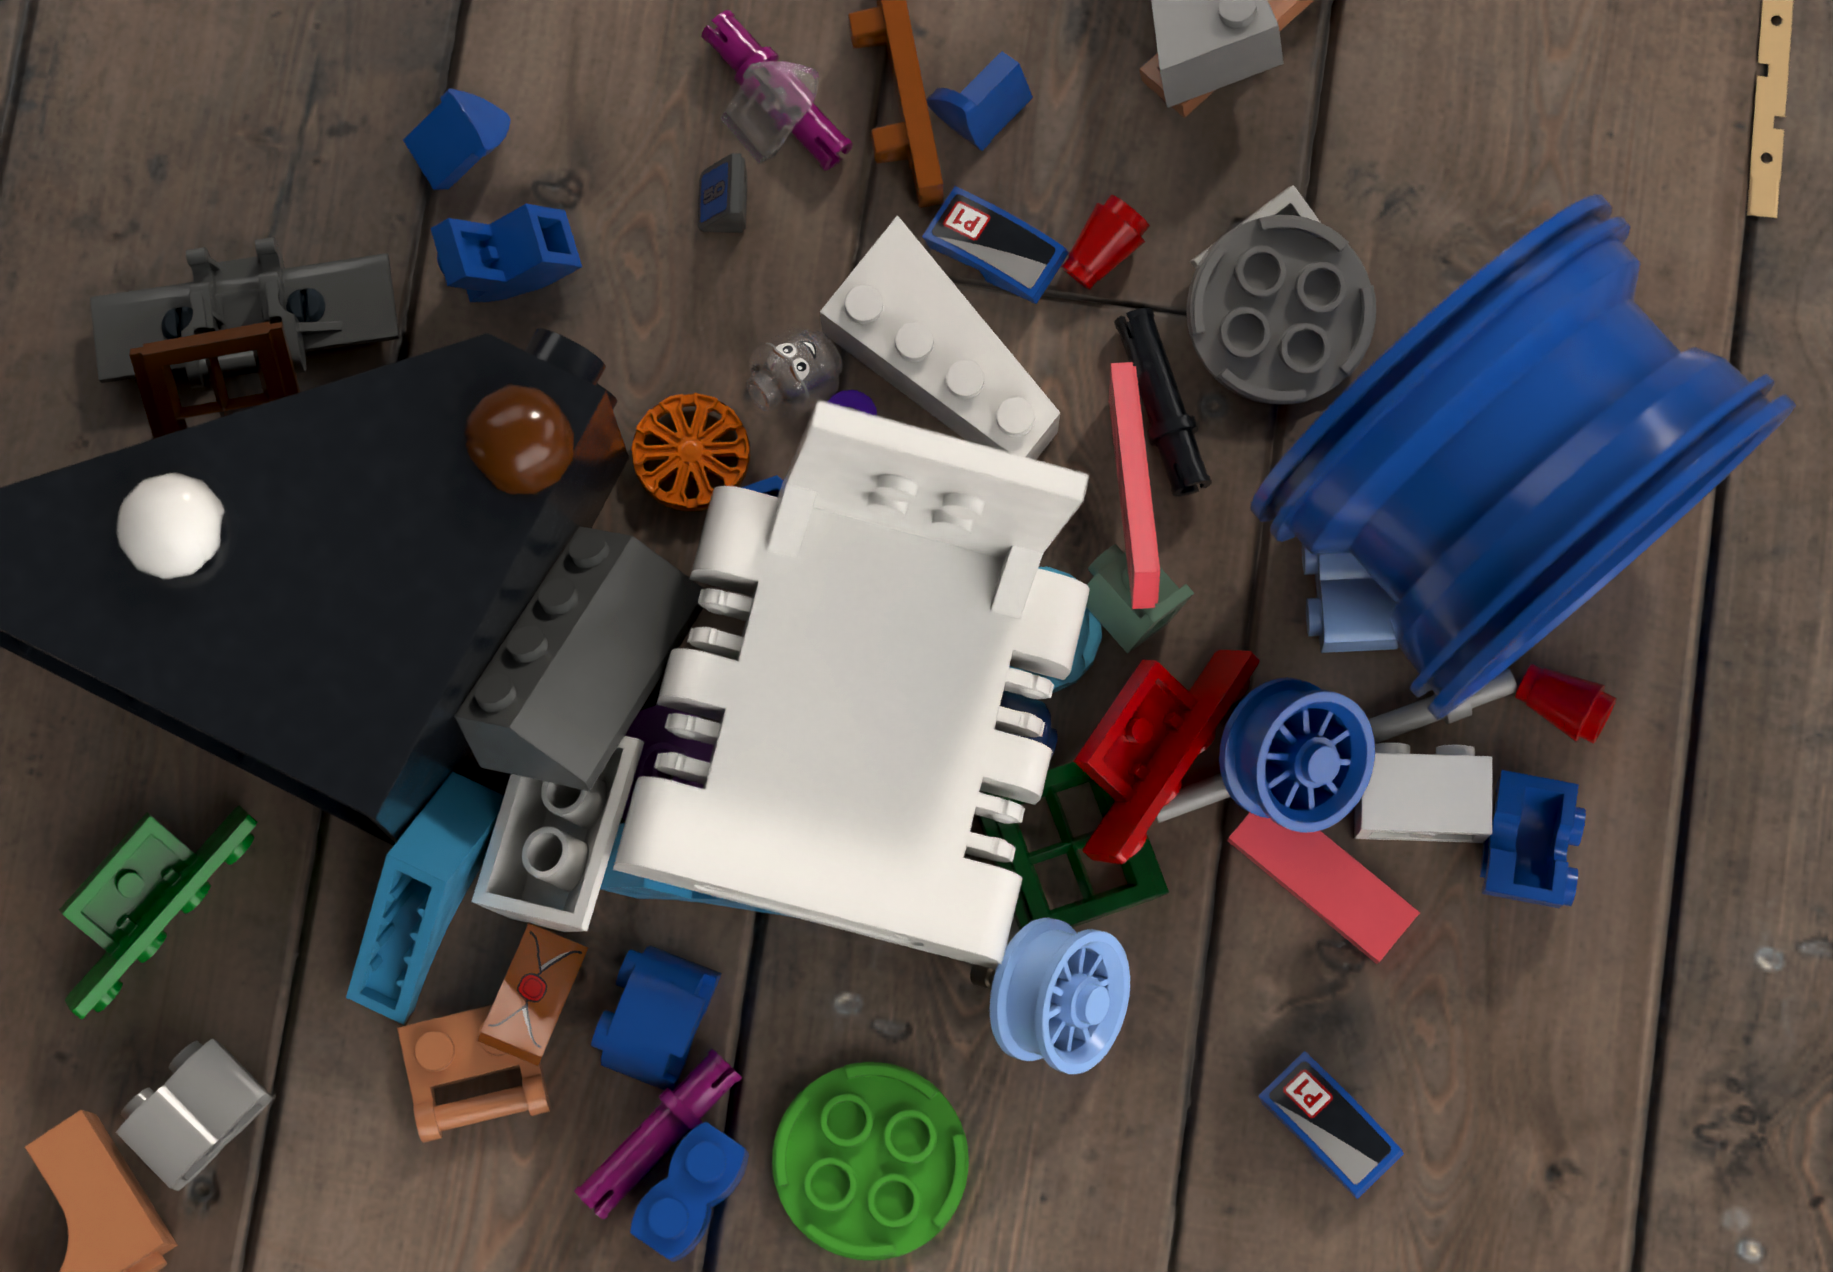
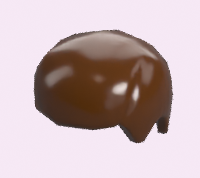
[464,385,574,494]

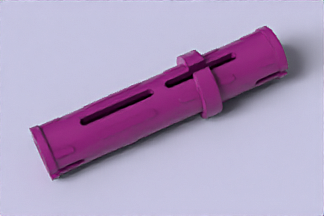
[701,9,853,171]
[574,1048,742,1220]

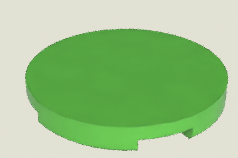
[772,1062,969,1261]

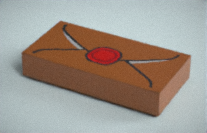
[478,923,588,1066]

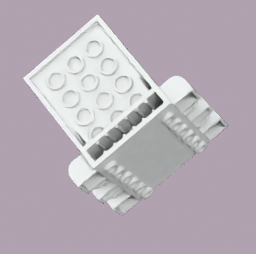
[613,401,1090,970]

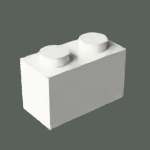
[1354,743,1492,843]

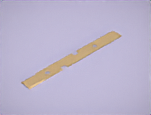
[1747,0,1793,219]

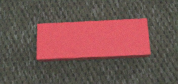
[1227,812,1420,964]

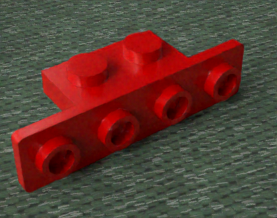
[1073,650,1260,864]

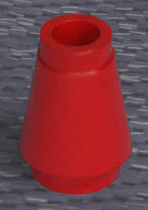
[1061,195,1150,290]
[1515,664,1617,744]

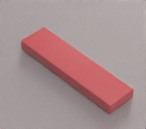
[1109,362,1160,609]

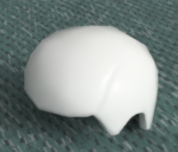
[117,473,224,579]

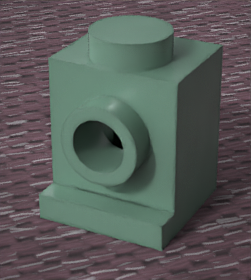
[1086,544,1194,654]

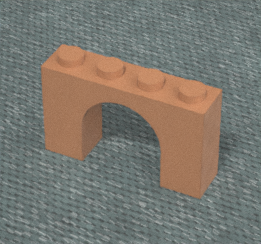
[25,1110,177,1272]

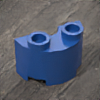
[1480,770,1586,908]
[591,945,722,1091]

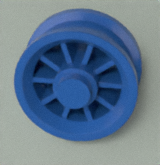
[1219,677,1375,833]

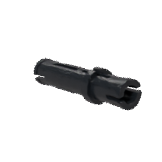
[1114,308,1212,497]

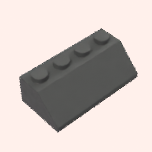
[454,526,704,791]

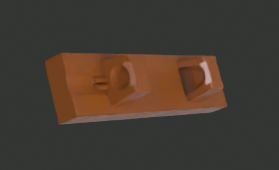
[848,0,943,208]

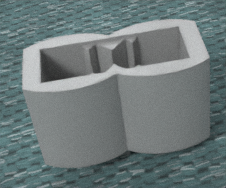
[116,1038,274,1191]

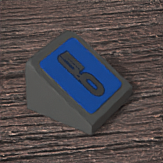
[698,153,748,233]

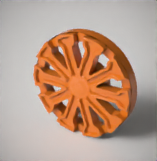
[631,393,750,511]

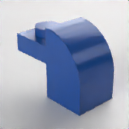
[430,204,582,302]

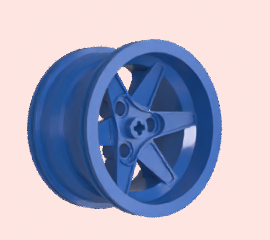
[1250,194,1796,720]

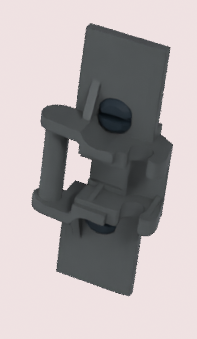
[90,237,400,388]

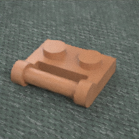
[397,1005,551,1143]

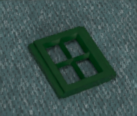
[977,762,1169,930]

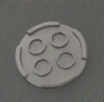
[1186,215,1376,405]

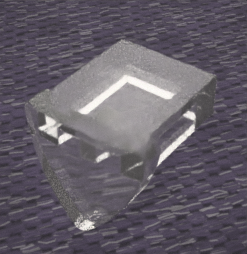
[720,61,819,164]

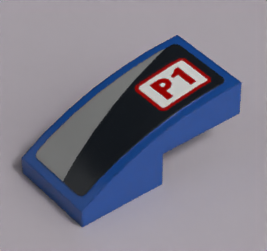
[922,186,1069,304]
[1258,1051,1404,1199]

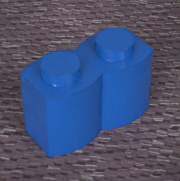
[630,1122,749,1262]

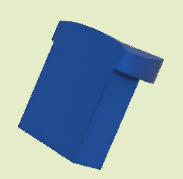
[926,51,1033,151]
[403,89,510,190]

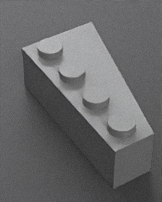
[1151,0,1284,108]

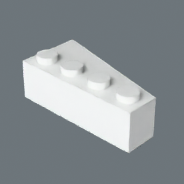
[820,215,1060,460]

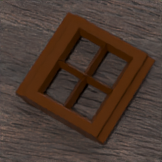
[129,321,300,439]

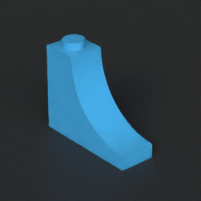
[346,772,504,1025]

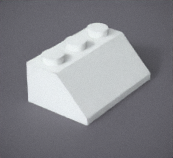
[471,736,644,932]

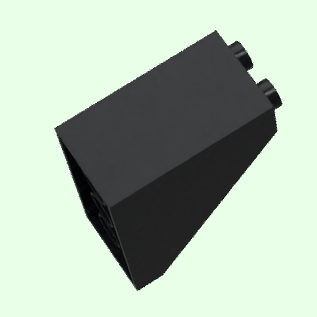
[0,328,629,846]

